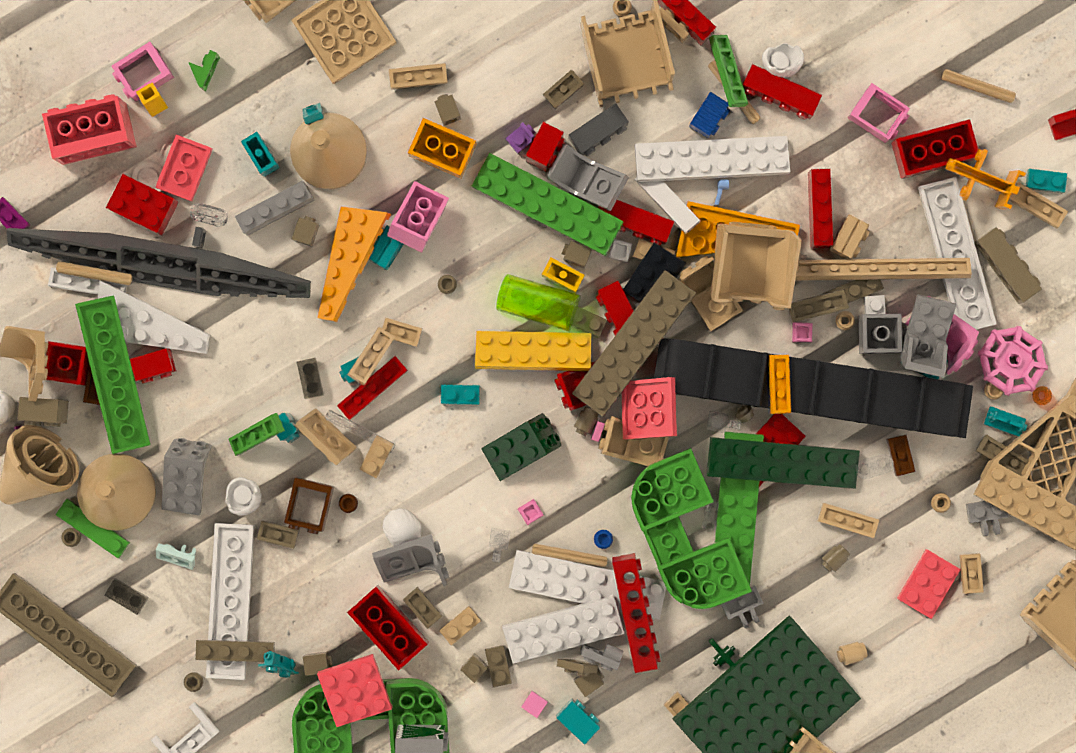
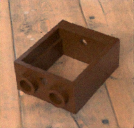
[284,477,335,534]

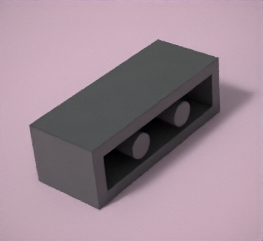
[568,103,629,156]

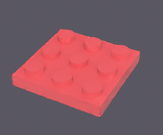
[621,377,677,440]
[317,654,392,727]

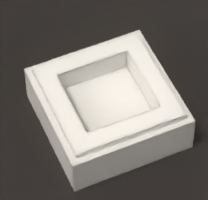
[609,239,632,262]

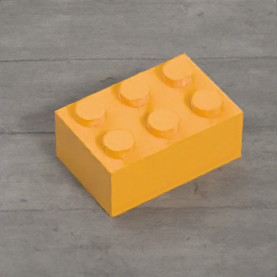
[408,118,477,179]

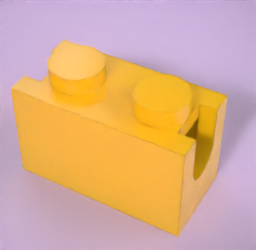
[542,257,585,294]

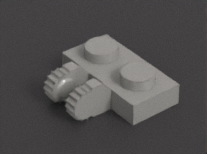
[966,501,1008,537]
[721,585,764,628]

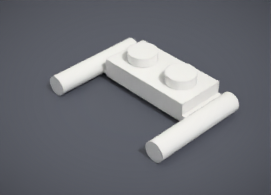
[151,702,219,753]

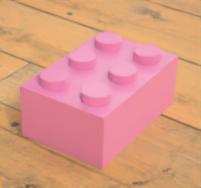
[387,181,449,253]

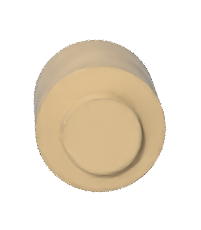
[837,642,867,665]

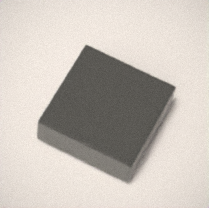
[192,227,206,249]

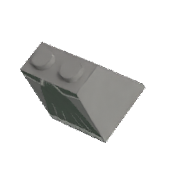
[395,725,448,753]

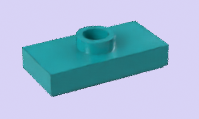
[302,103,324,125]

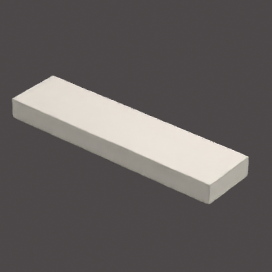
[635,177,700,234]
[48,267,127,295]

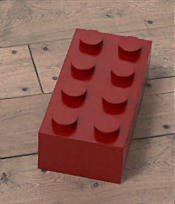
[891,119,979,179]
[347,585,429,671]

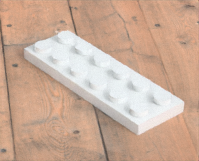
[502,595,624,664]

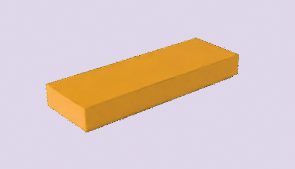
[768,355,791,414]

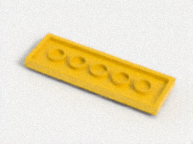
[475,331,591,371]

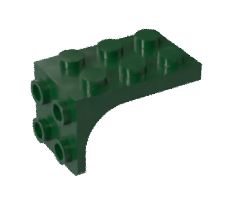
[481,413,561,481]

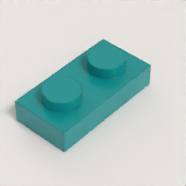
[1026,168,1067,193]
[441,385,480,405]

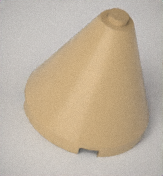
[290,113,367,190]
[0,425,79,505]
[77,453,156,530]

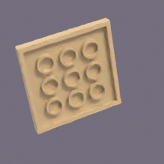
[291,0,397,84]

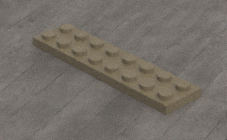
[572,270,696,417]
[0,573,137,697]

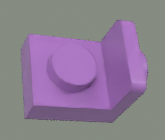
[505,122,536,154]

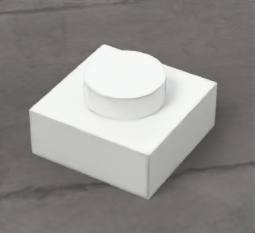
[864,295,886,314]

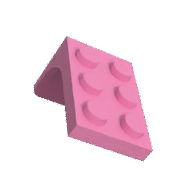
[905,296,979,375]

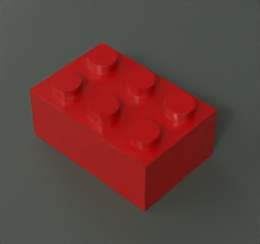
[106,174,179,236]

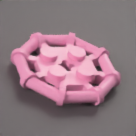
[978,325,1048,396]

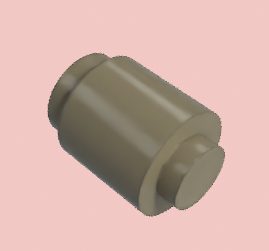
[574,407,599,437]
[821,544,850,572]

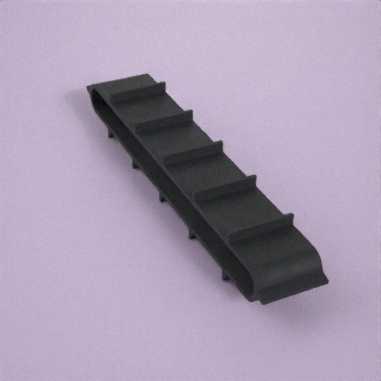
[654,338,973,438]

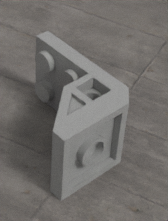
[900,294,956,377]

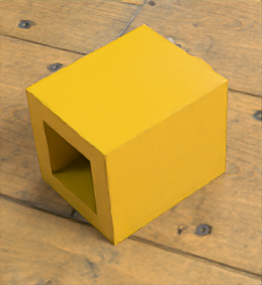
[136,82,168,117]

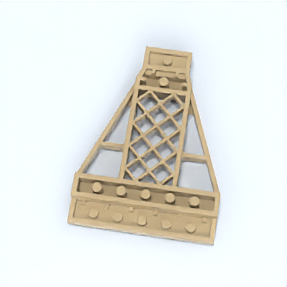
[973,378,1076,550]

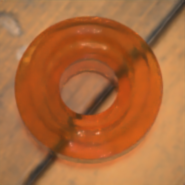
[1032,386,1052,405]

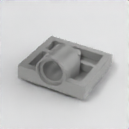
[580,644,624,671]

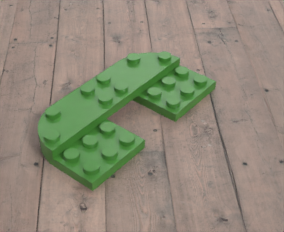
[631,448,752,609]
[292,678,450,753]

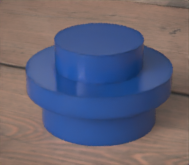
[594,530,613,549]

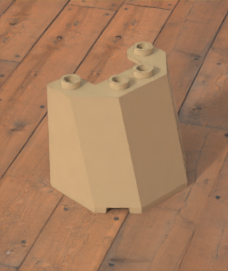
[711,222,802,310]

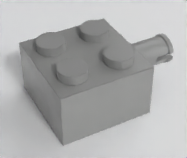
[859,314,907,354]

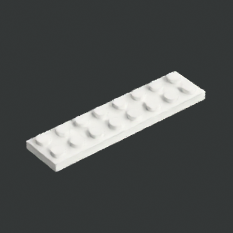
[635,136,790,182]
[918,177,997,330]
[206,523,254,680]
[509,550,666,620]

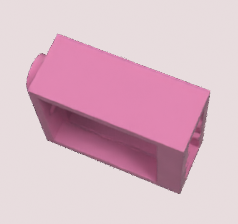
[112,42,174,101]
[848,83,910,143]

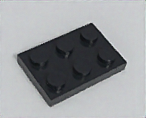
[623,242,686,302]

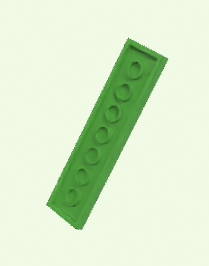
[472,153,624,256]
[75,295,151,454]
[714,431,764,585]

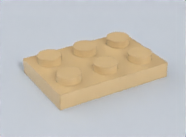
[294,408,357,466]

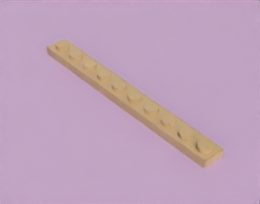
[795,258,972,280]

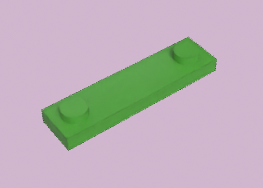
[709,35,748,107]
[228,413,285,456]
[55,499,130,558]

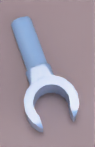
[714,179,729,205]

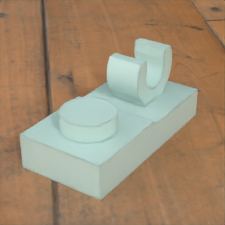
[156,543,196,570]

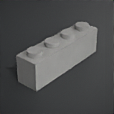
[235,181,315,236]

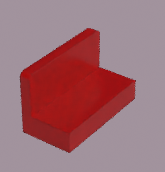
[1048,109,1076,140]

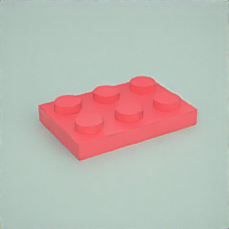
[155,134,213,202]
[897,549,961,619]

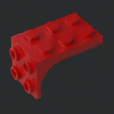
[554,360,597,411]

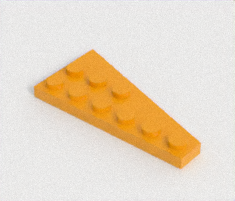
[676,201,800,257]
[317,206,391,322]

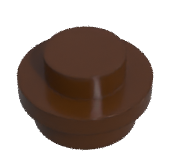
[339,494,358,513]

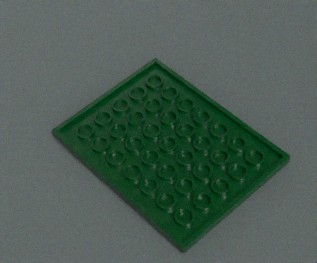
[672,615,861,753]

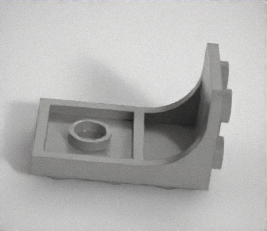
[548,144,629,211]
[162,438,211,515]
[372,534,449,586]

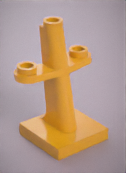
[945,149,1026,210]

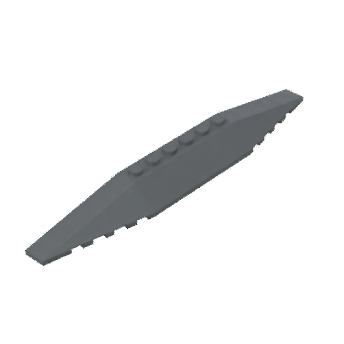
[6,228,311,298]

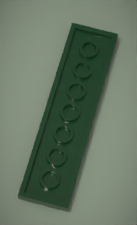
[706,437,860,489]

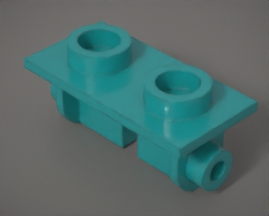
[984,406,1027,437]
[258,651,299,678]

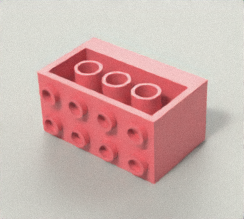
[42,94,137,165]

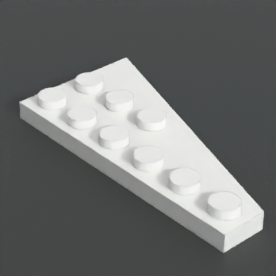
[98,280,210,354]

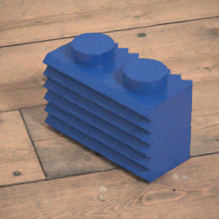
[689,92,730,138]

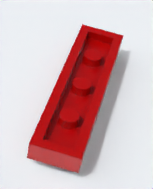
[337,356,408,420]

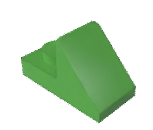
[189,50,220,92]

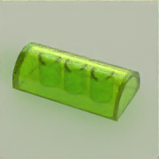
[496,274,581,332]

